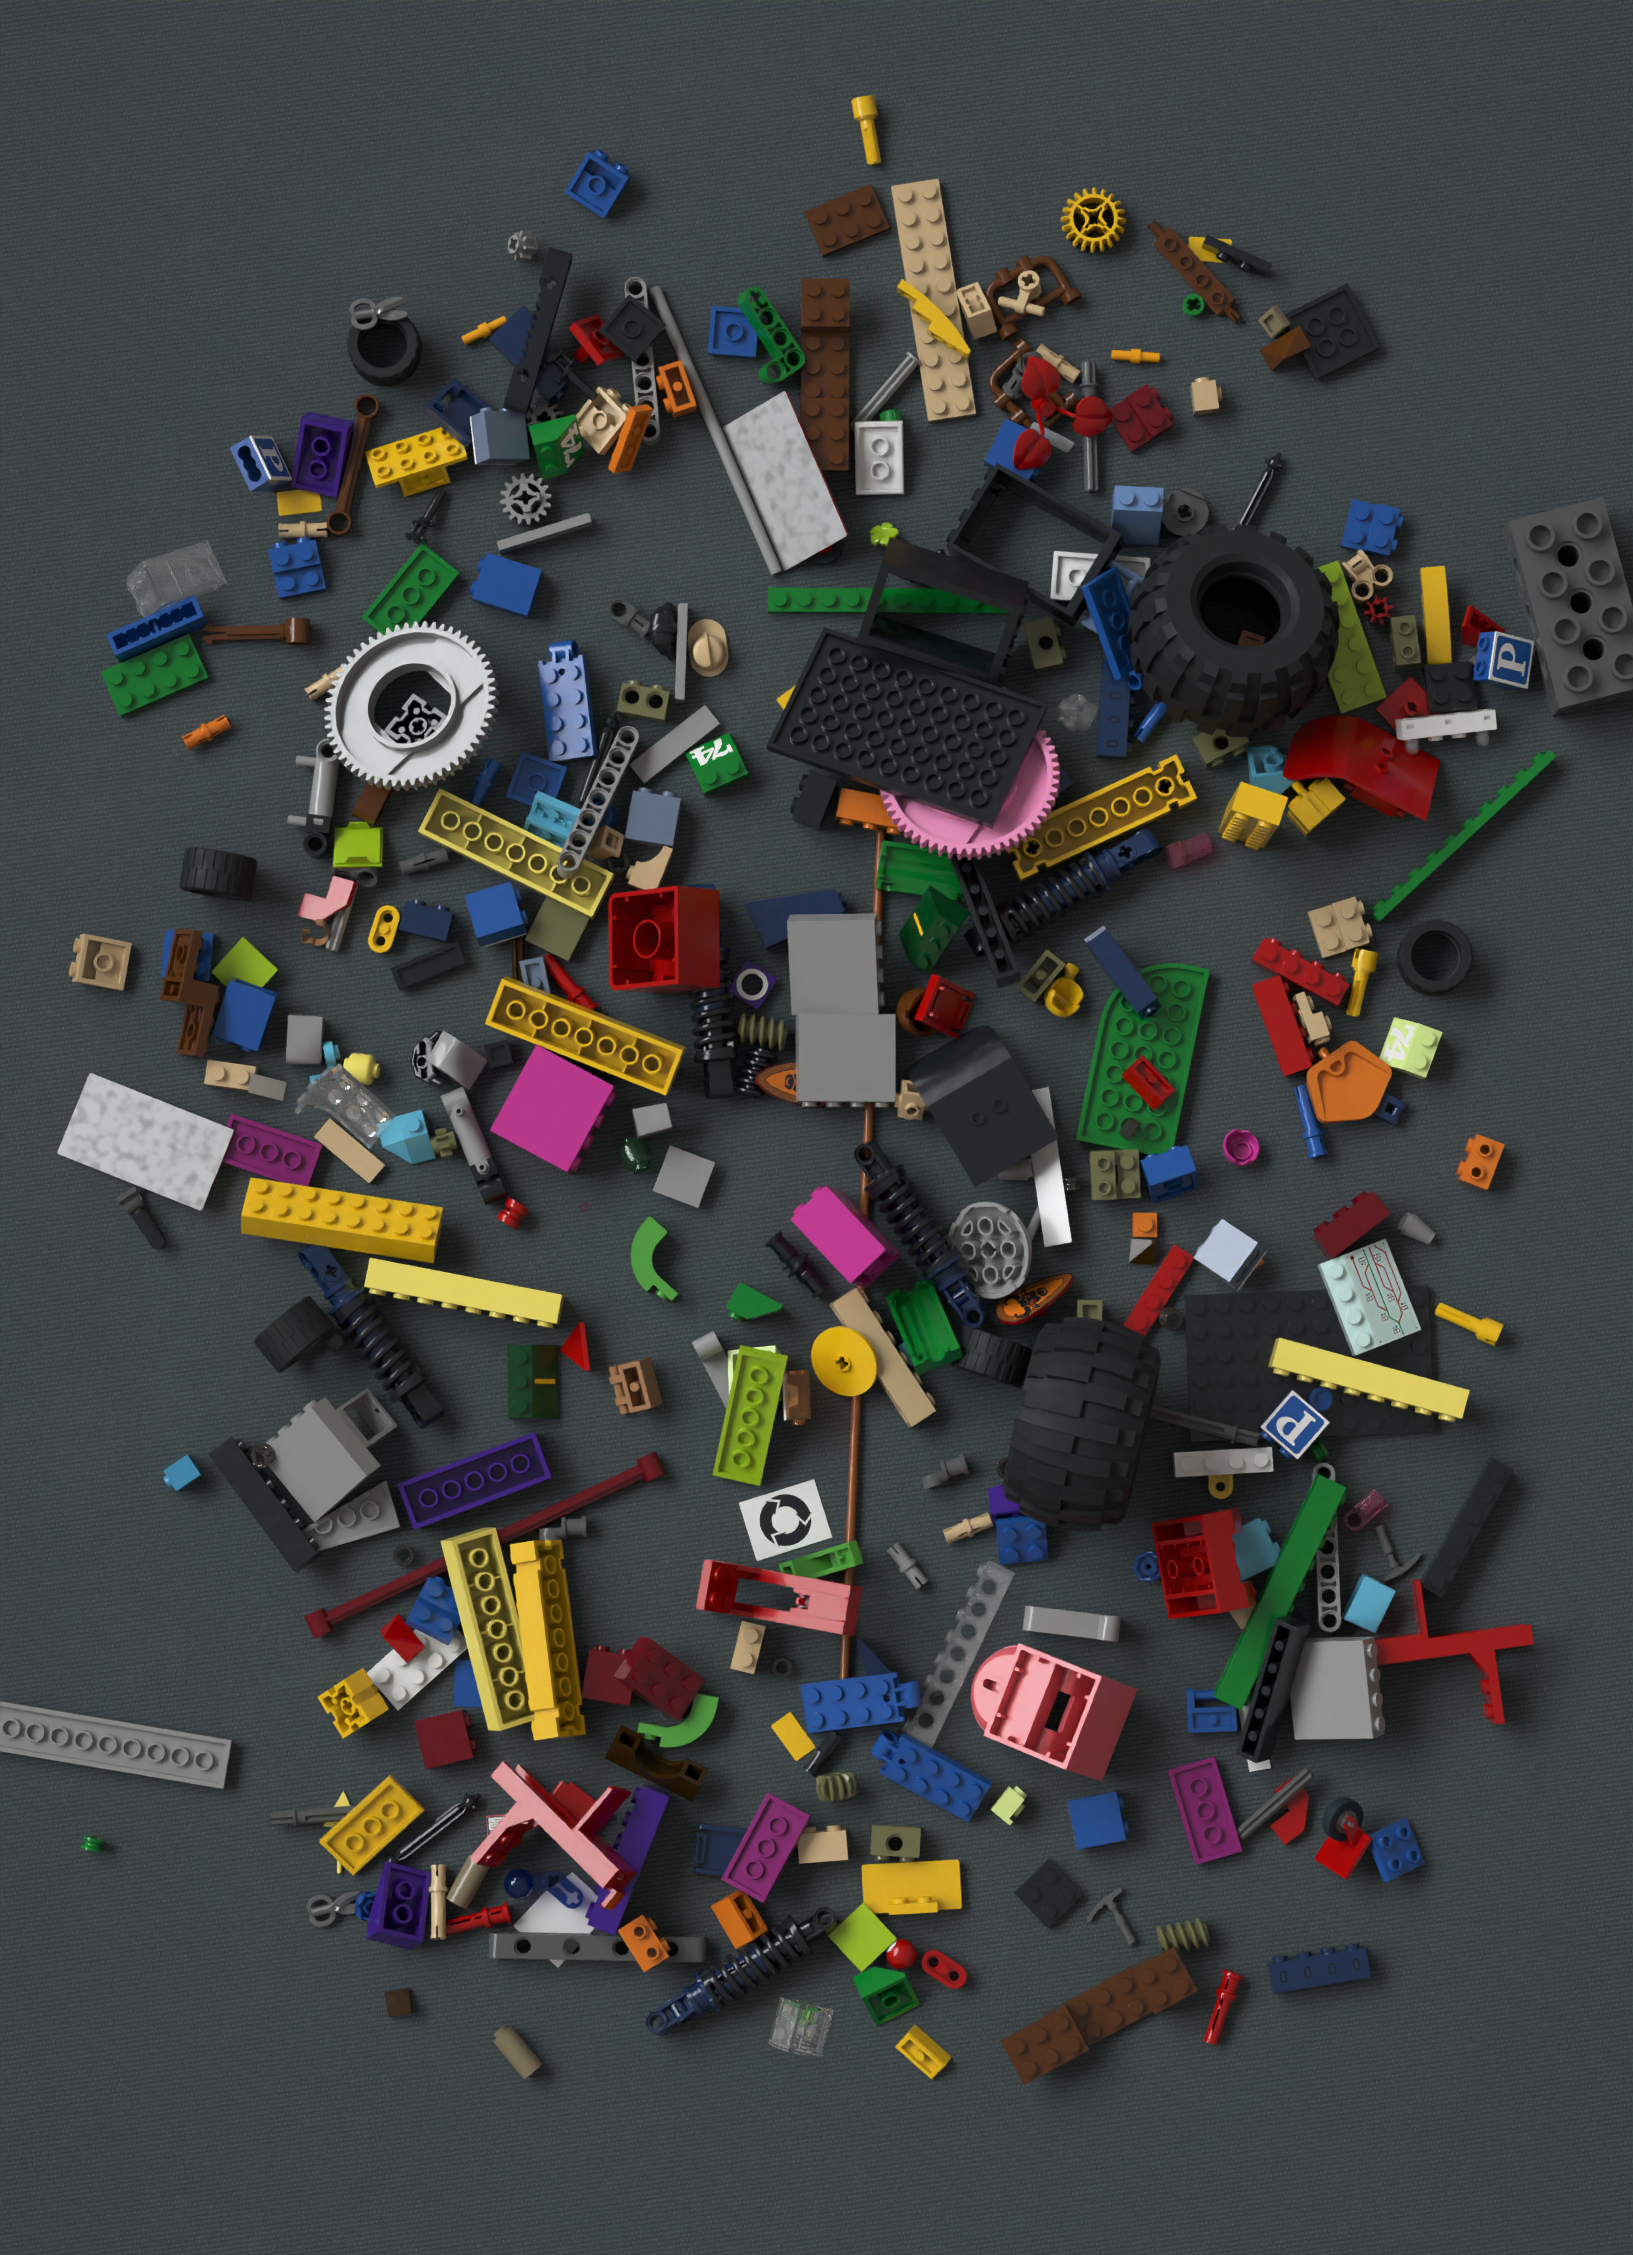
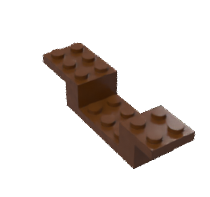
[800,278,850,472]
[1000,1946,1197,2085]

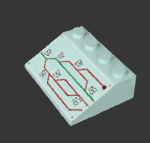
[1317,1239,1421,1356]

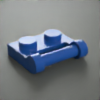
[1186,1688,1237,1733]

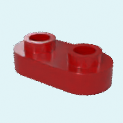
[921,1950,967,1989]

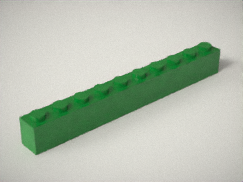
[1212,1473,1347,1710]

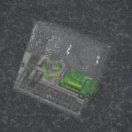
[768,1997,834,2057]

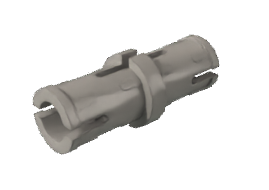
[886,1541,928,1589]

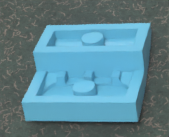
[523,791,581,848]

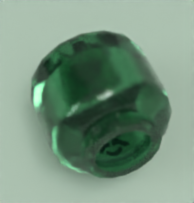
[618,1137,654,1174]

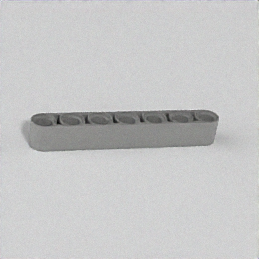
[625,277,661,445]
[557,726,639,879]
[1311,1463,1341,1632]

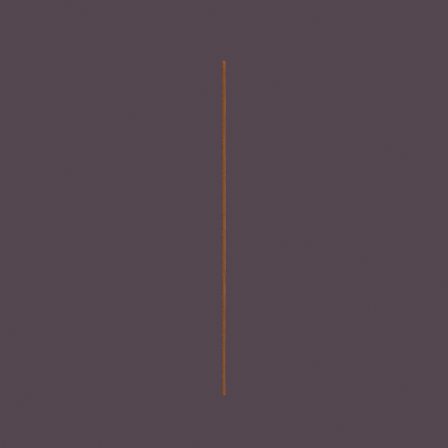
[840,789,886,1679]

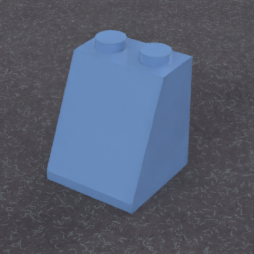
[1111,486,1164,546]

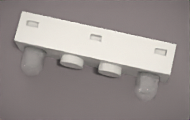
[1395,709,1497,755]

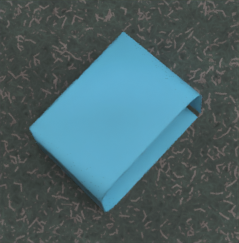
[1341,1574,1396,1633]

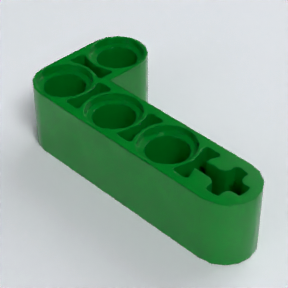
[738,287,805,386]

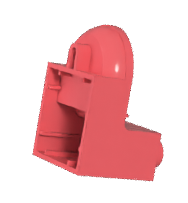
[971,1643,1138,1781]

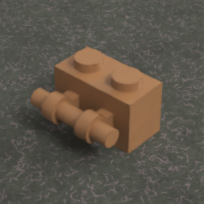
[609,1357,663,1414]

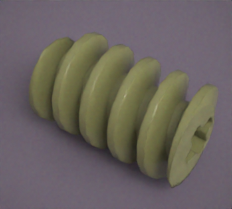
[736,1012,789,1051]
[1156,1918,1210,1954]

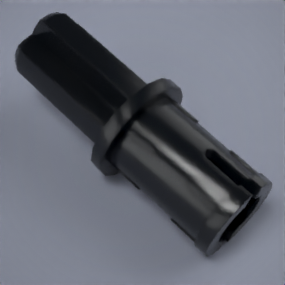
[803,1730,842,1777]

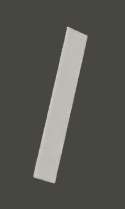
[1031,1087,1072,1247]

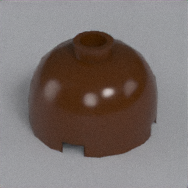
[896,987,936,1037]

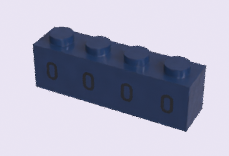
[1096,659,1135,760]
[1267,1943,1371,1993]

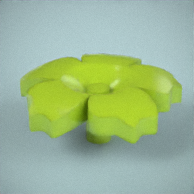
[870,522,899,547]

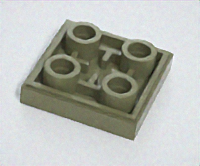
[525,896,590,962]

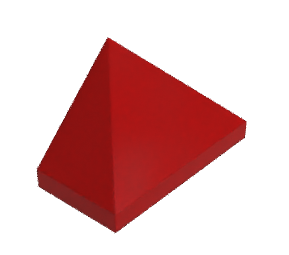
[1462,605,1505,647]
[560,1322,591,1371]
[380,1614,426,1664]

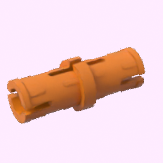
[182,714,231,750]

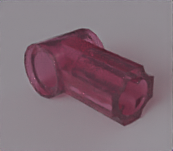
[1162,832,1214,871]
[1341,1489,1388,1532]

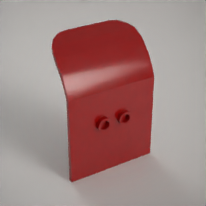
[1283,716,1440,821]

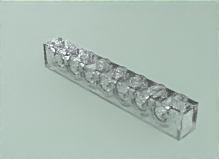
[902,1560,1015,1748]

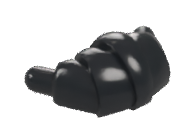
[649,602,677,661]
[410,1030,446,1089]

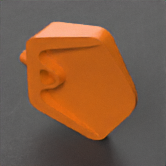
[1306,1041,1392,1124]

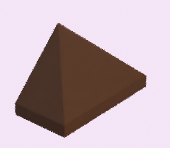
[1260,325,1312,371]

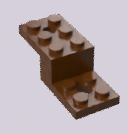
[160,929,219,1057]

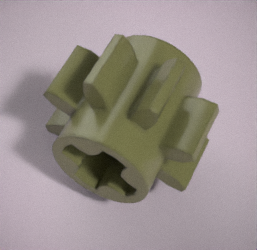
[430,1127,458,1158]

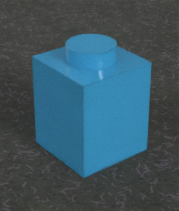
[163,1454,204,1491]

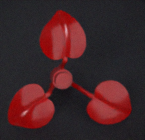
[1013,356,1113,470]

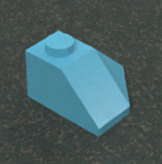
[1247,745,1295,795]
[377,1110,436,1165]

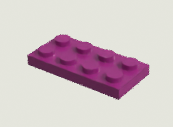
[222,1114,323,1187]
[1167,1756,1242,1865]
[721,1792,811,1903]

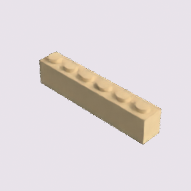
[829,1288,936,1427]

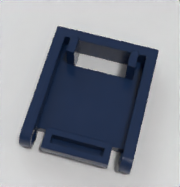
[423,378,495,447]
[693,1823,748,1876]

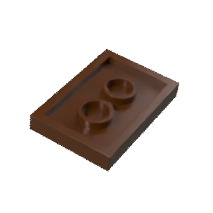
[804,184,889,257]

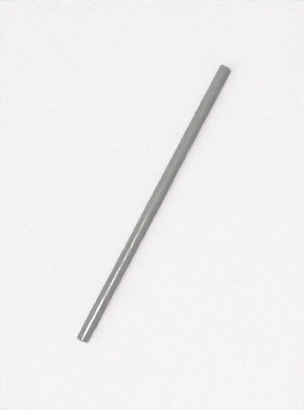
[649,286,782,576]

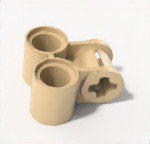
[1340,549,1393,604]

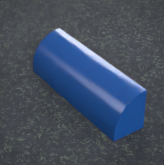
[106,595,208,663]

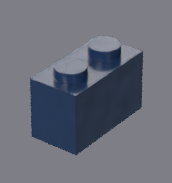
[399,899,455,943]

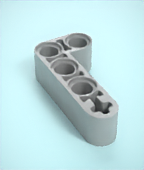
[692,1331,729,1408]
[1023,1606,1121,1642]

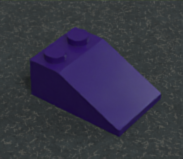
[291,411,354,498]
[366,1862,431,1950]

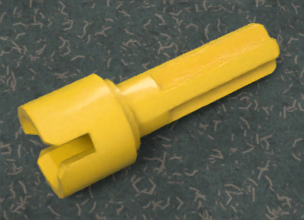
[851,95,881,165]
[1346,948,1379,1017]
[1435,1303,1504,1346]

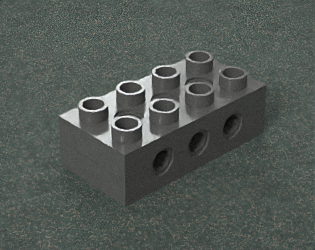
[1502,497,1633,716]

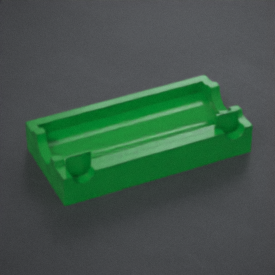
[875,840,978,903]
[885,1280,963,1375]

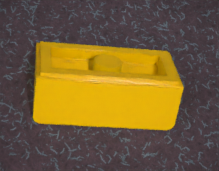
[895,2025,951,2080]

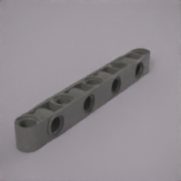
[488,1932,707,1962]

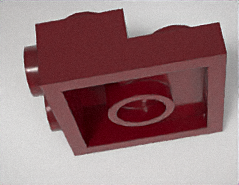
[1109,384,1174,453]

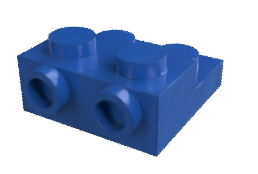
[564,149,633,219]
[1340,499,1403,559]
[268,537,327,599]
[405,1577,461,1646]

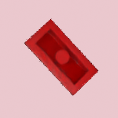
[1122,1055,1176,1110]

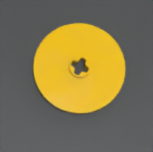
[811,1326,879,1396]

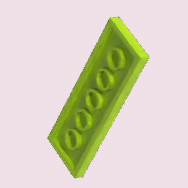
[1315,560,1387,714]
[713,1345,788,1486]

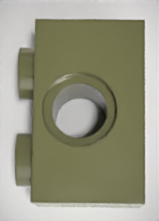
[1023,616,1066,673]
[1192,729,1249,768]
[1015,949,1066,1004]
[870,1824,921,1862]

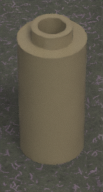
[446,1854,490,1909]
[493,2025,543,2079]

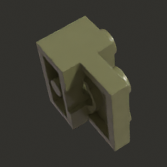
[1089,1149,1141,1200]

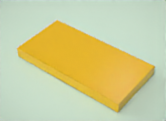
[319,1774,424,1876]

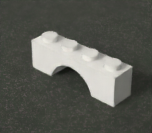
[1172,1447,1273,1477]

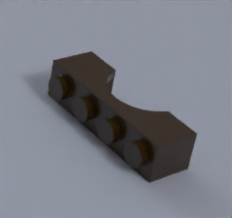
[605,1725,709,1802]

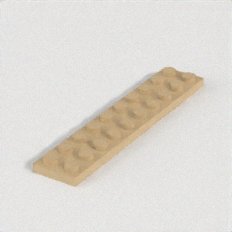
[891,179,976,423]

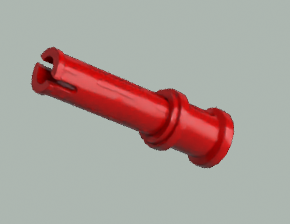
[544,953,600,1011]
[446,1902,512,1935]
[1203,1969,1244,2045]

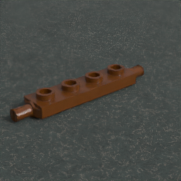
[1148,220,1241,323]

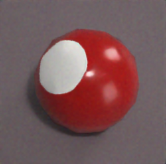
[886,1939,917,1969]

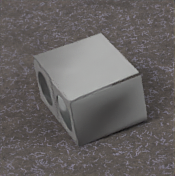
[286,1013,324,1065]
[426,1031,488,1089]
[632,1103,672,1140]

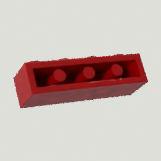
[1250,937,1350,1008]
[1251,975,1315,1078]

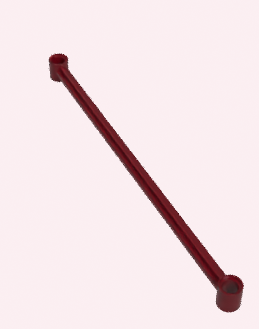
[304,1451,666,1639]

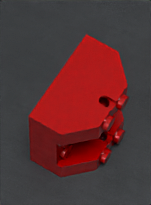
[1151,1508,1256,1619]

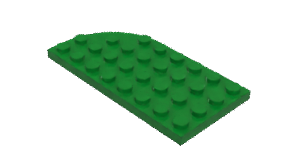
[1076,963,1210,1155]

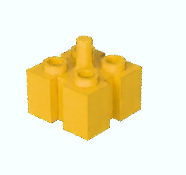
[1286,777,1345,836]
[317,1668,389,1739]

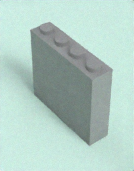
[787,913,885,1015]
[796,1013,896,1108]
[259,1397,381,1523]
[1290,1637,1385,1740]

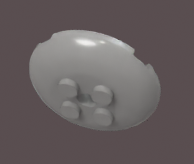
[947,1201,1032,1299]

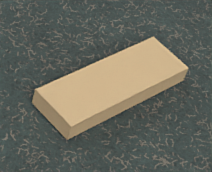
[314,1118,386,1184]

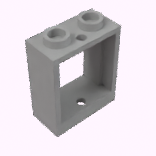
[336,1388,398,1449]

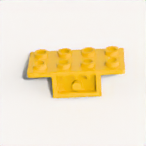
[365,427,468,497]
[862,1859,962,1915]

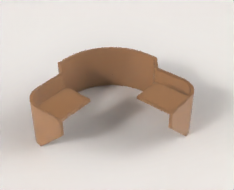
[301,919,329,946]

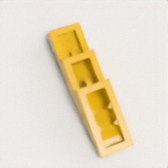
[897,279,971,360]
[1420,566,1452,665]

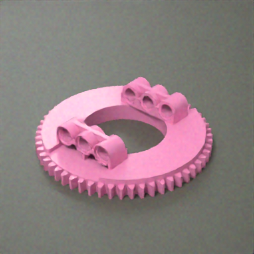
[880,726,1060,860]

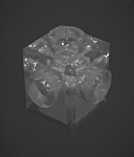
[1056,694,1098,733]

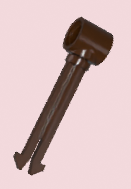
[202,618,310,646]

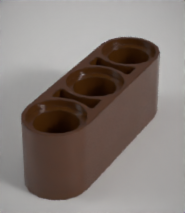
[352,782,394,826]

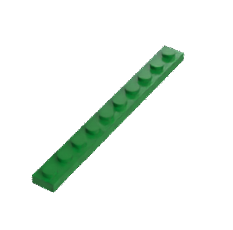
[768,588,1009,614]
[1371,750,1557,923]

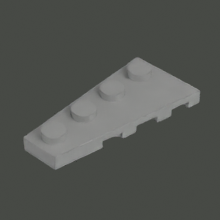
[303,1480,401,1551]

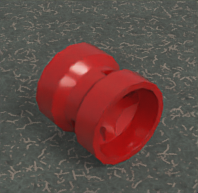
[496,1197,529,1230]

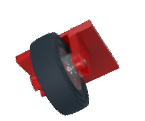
[1314,1797,1373,1880]

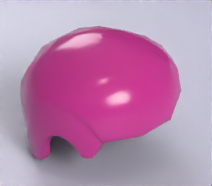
[1222,1129,1260,1166]

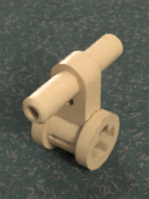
[998,270,1046,316]

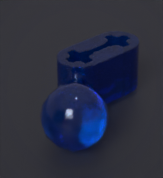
[504,1868,583,1909]

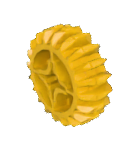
[1061,187,1126,253]

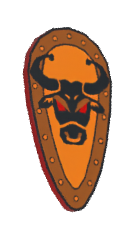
[755,1061,826,1109]
[995,1273,1074,1325]

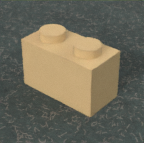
[204,1060,259,1092]
[730,1620,766,1674]
[798,1825,848,1864]

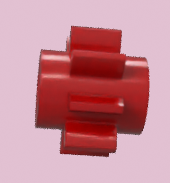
[1363,595,1393,626]

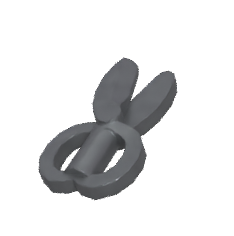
[349,297,408,331]
[306,1891,362,1927]

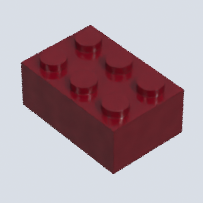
[1310,1190,1390,1261]
[613,1636,706,1721]

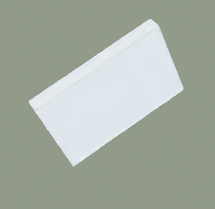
[854,421,904,495]

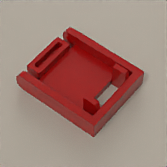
[914,974,975,1040]

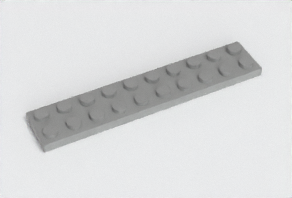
[0,1701,233,1789]

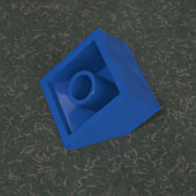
[1141,1145,1199,1204]

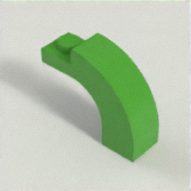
[631,1216,679,1301]
[778,1540,863,1587]
[637,1693,719,1747]

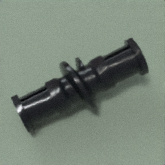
[765,1230,829,1299]

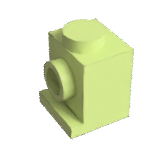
[990,1786,1027,1825]

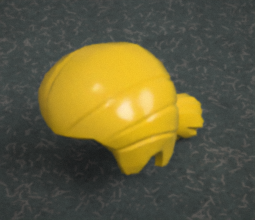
[1044,963,1084,1018]

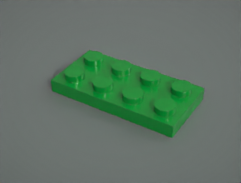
[361,544,460,636]
[101,634,209,717]

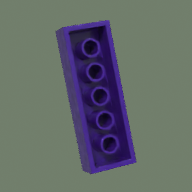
[397,1432,553,1530]
[585,1784,671,1936]

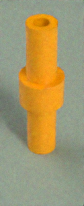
[461,316,507,345]
[1111,349,1160,364]

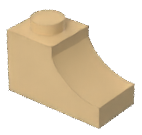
[956,282,997,340]
[626,846,674,890]

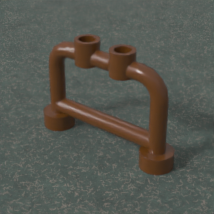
[984,256,1082,341]
[988,338,1079,429]

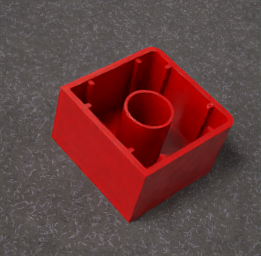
[608,886,720,994]

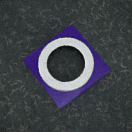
[727,960,777,1010]

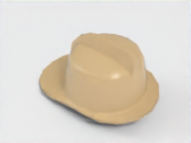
[688,619,728,677]

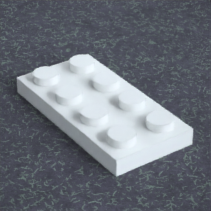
[1050,551,1150,606]
[367,1629,467,1710]

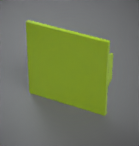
[333,822,383,868]
[212,937,278,987]
[828,1902,897,1972]

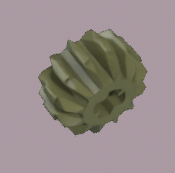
[816,1771,857,1801]

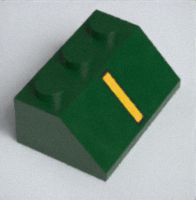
[899,885,970,974]
[507,1345,558,1418]

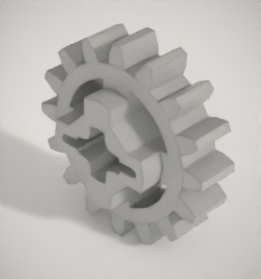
[500,473,552,527]

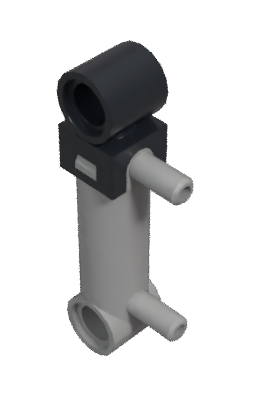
[287,739,340,858]
[441,1086,508,1205]

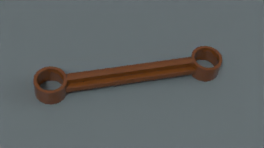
[327,394,380,537]

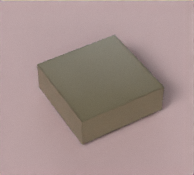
[1258,305,1291,339]

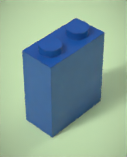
[469,553,543,619]
[212,977,280,1053]

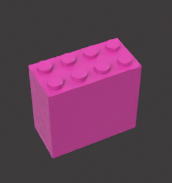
[490,1045,617,1175]
[790,1186,902,1288]

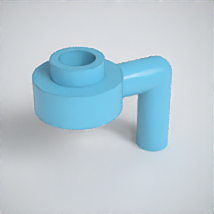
[309,1041,340,1086]

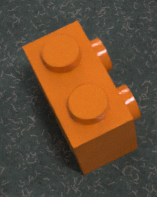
[655,360,697,418]
[1456,1134,1505,1191]
[711,1890,768,1949]
[618,1915,671,1973]

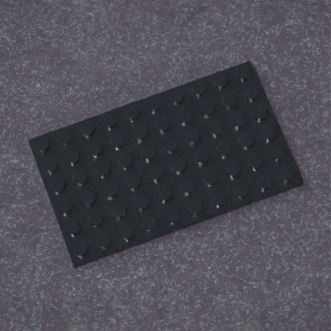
[767,627,1048,829]
[1184,1286,1435,1442]

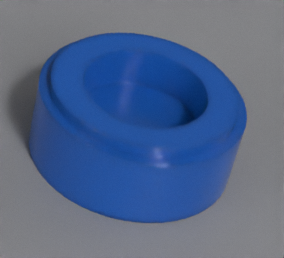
[1308,1387,1333,1412]

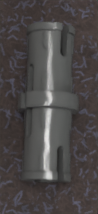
[399,847,450,876]

